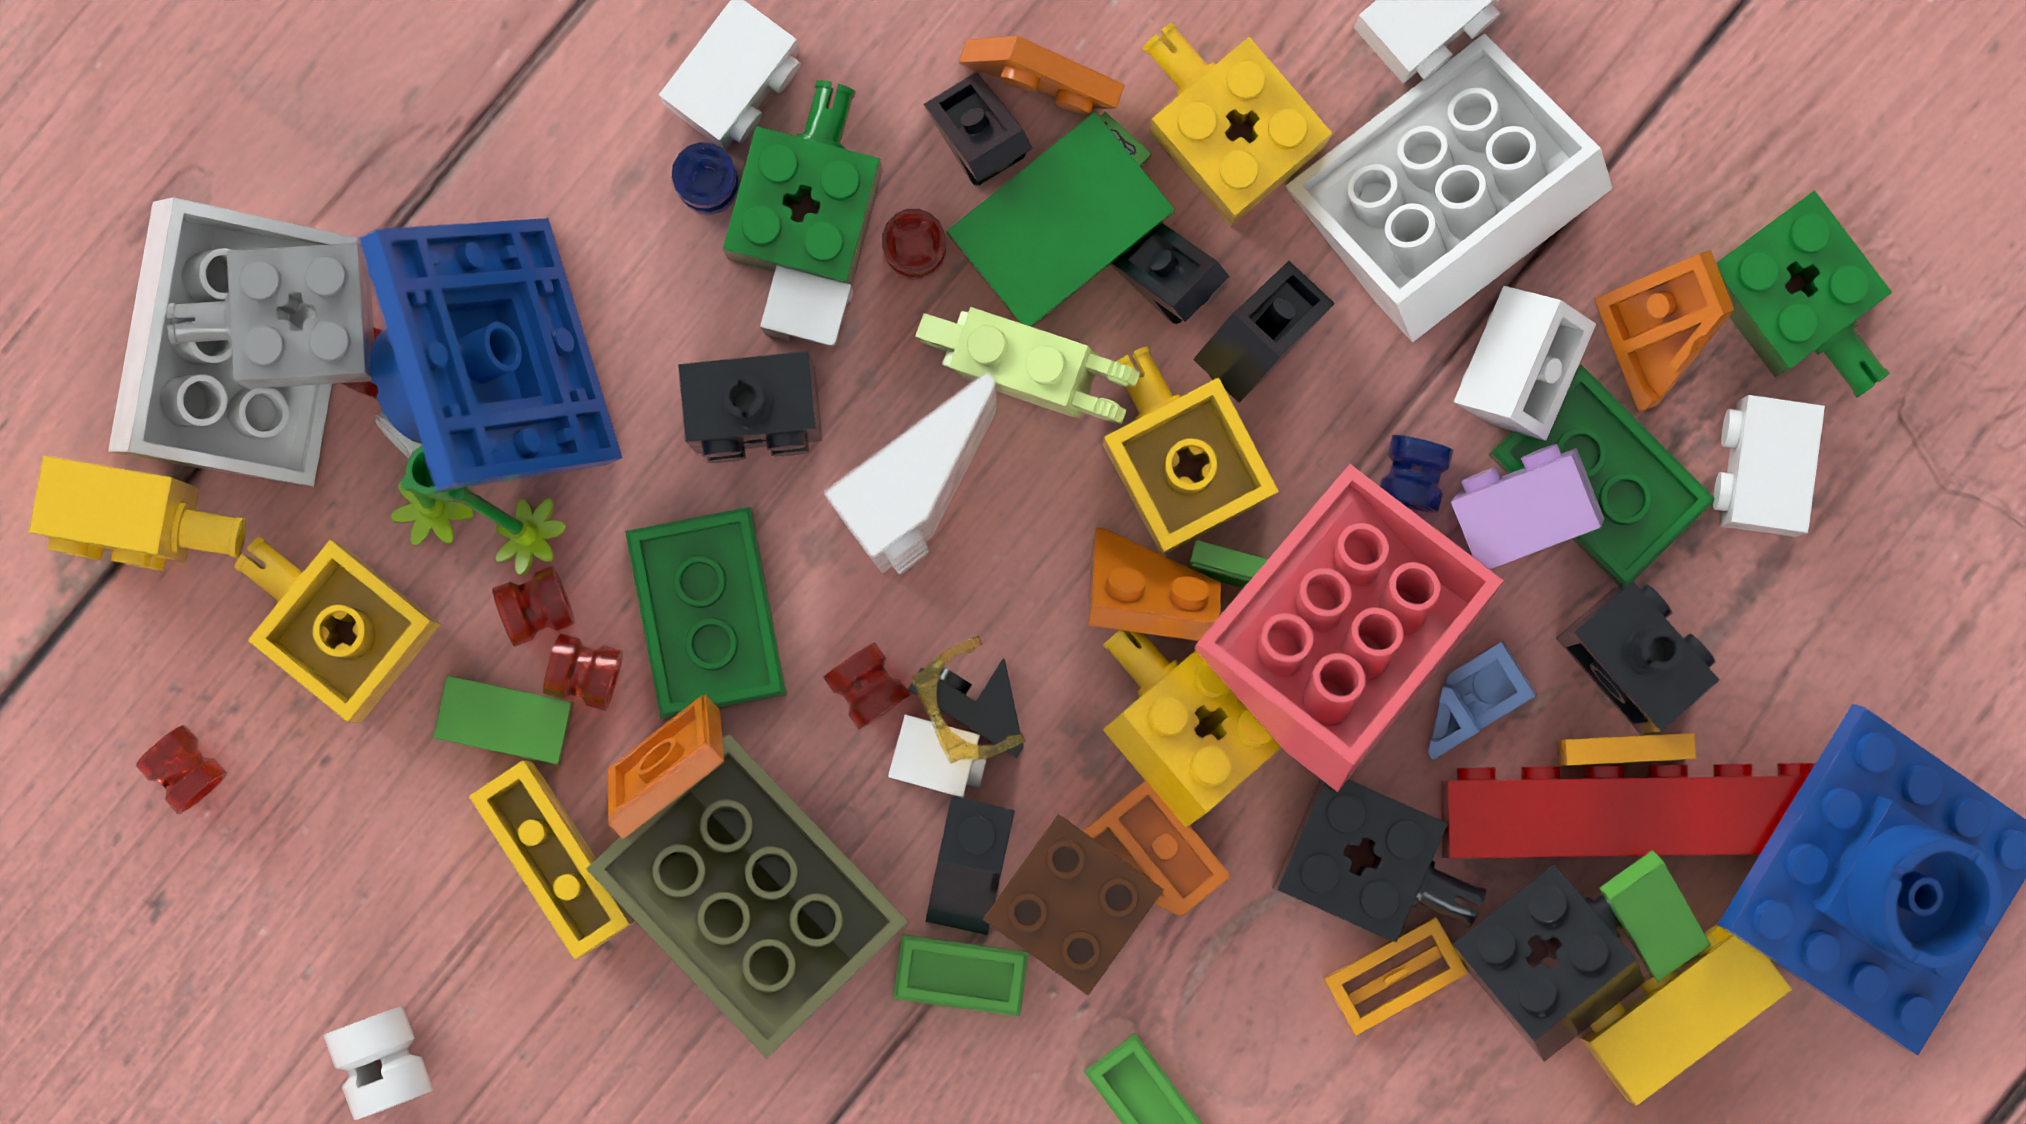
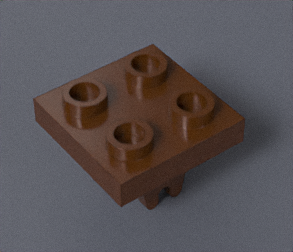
[982,813,1164,996]

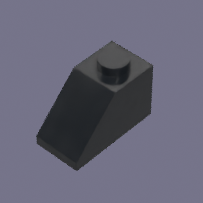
[1193,261,1335,403]
[925,796,1015,935]

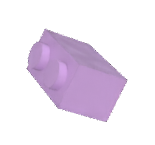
[1451,444,1605,570]

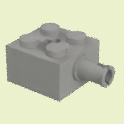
[167,243,374,389]

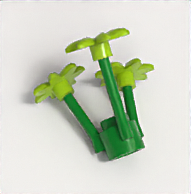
[391,445,566,576]

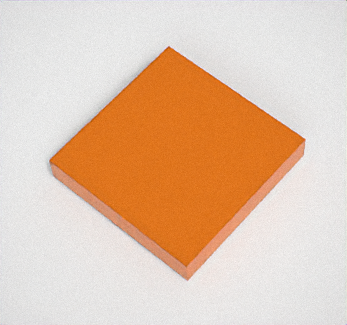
[608,695,724,839]

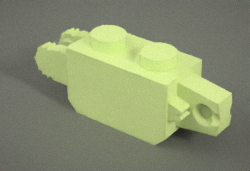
[915,307,1141,424]

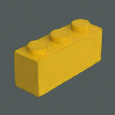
[469,760,636,960]
[1580,925,1792,1106]

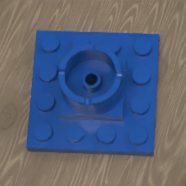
[359,218,623,491]
[1717,703,2026,1055]

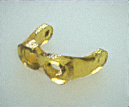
[911,635,1026,764]

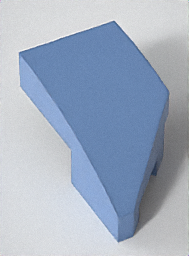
[1428,640,1537,760]

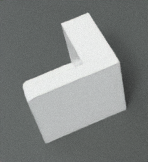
[760,265,853,346]

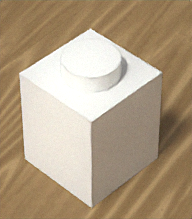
[888,715,989,797]

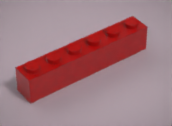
[1441,763,1816,858]

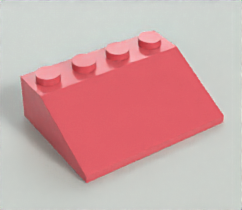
[1194,464,1504,792]

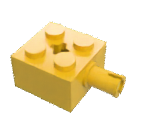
[1142,22,1332,227]
[1102,346,1279,555]
[29,455,246,571]
[234,536,442,724]
[1103,630,1282,828]

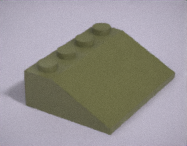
[586,734,909,1059]

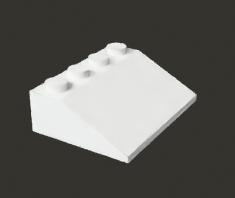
[1285,33,1613,342]
[108,197,358,487]
[824,372,997,575]

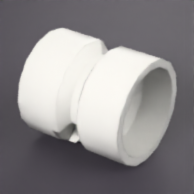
[323,1005,434,1120]

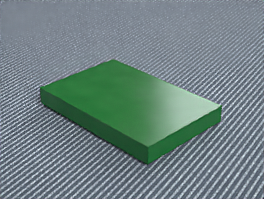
[946,112,1175,327]
[1488,364,1714,586]
[625,507,787,719]

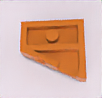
[958,35,1125,116]

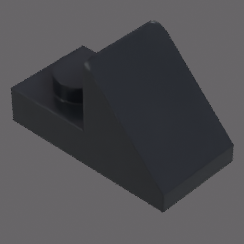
[924,72,1033,186]
[1110,223,1229,325]
[908,658,1024,758]

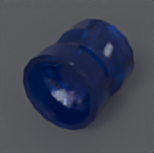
[671,142,740,215]
[1379,435,1454,513]

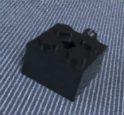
[678,351,822,463]
[1556,581,1720,734]
[1272,779,1487,942]
[1453,864,1645,1062]

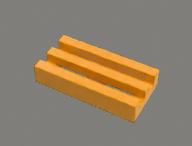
[1557,733,1696,766]
[1323,916,1468,1036]

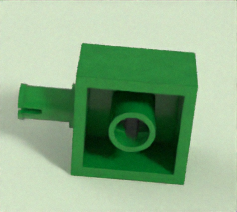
[723,80,883,286]
[1716,190,1893,398]

